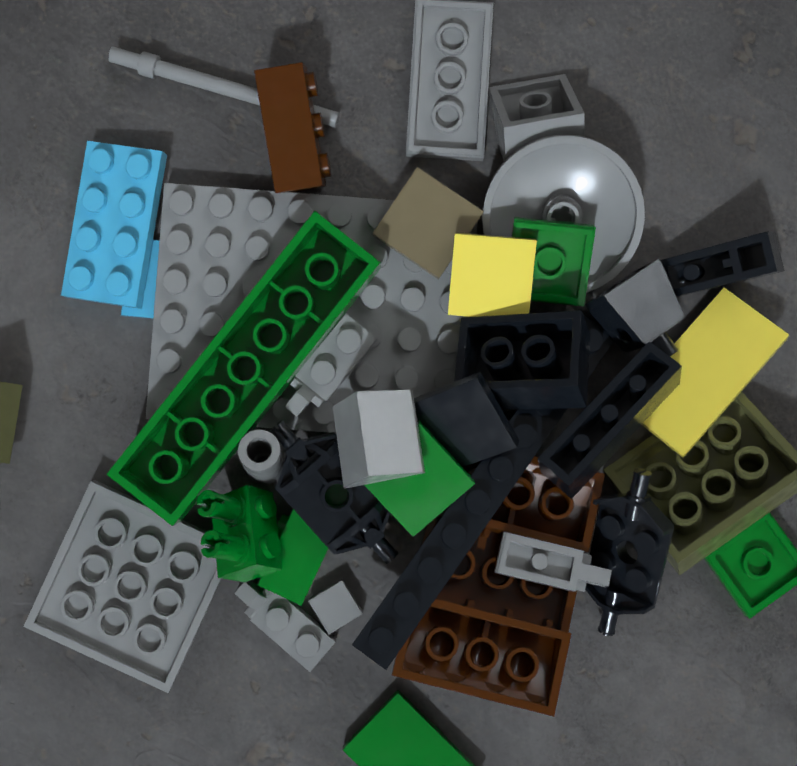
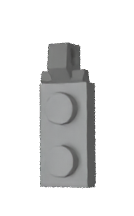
[285,314,377,417]
[494,532,612,592]
[234,580,337,672]

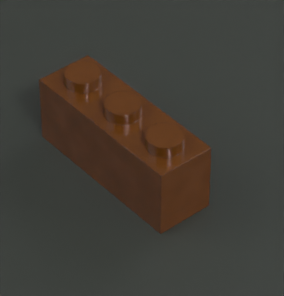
[254,62,331,193]

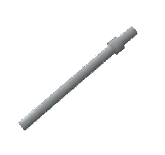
[109,46,339,128]

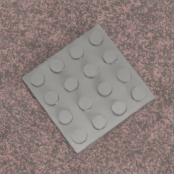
[23,480,222,693]

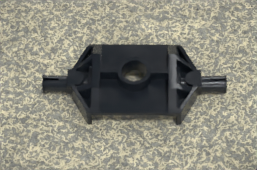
[269,420,398,564]
[585,468,674,636]

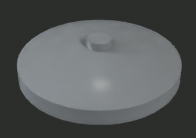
[482,134,645,293]

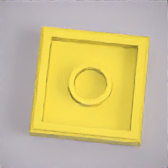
[448,233,537,317]

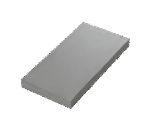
[406,0,494,161]

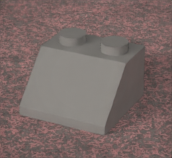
[489,74,585,161]

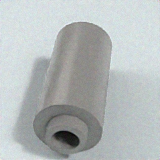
[238,430,283,485]

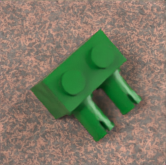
[197,485,282,582]

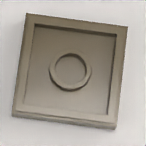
[372,167,484,280]

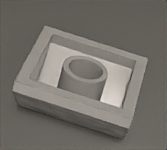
[333,390,425,488]

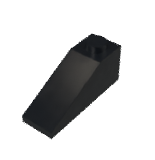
[660,231,785,297]

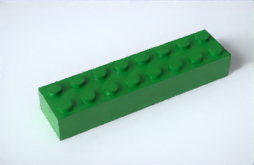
[106,211,381,526]

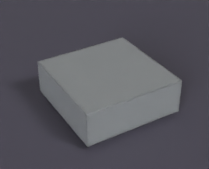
[308,578,363,635]

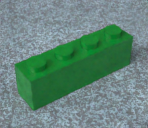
[258,484,347,606]

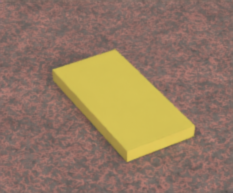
[642,287,789,458]

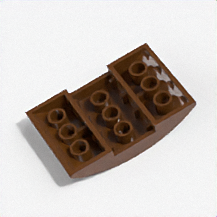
[392,456,605,717]

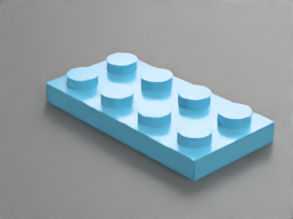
[61,141,167,309]

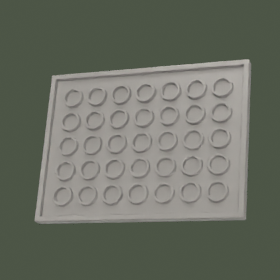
[146,183,479,433]

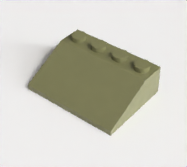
[603,392,797,576]

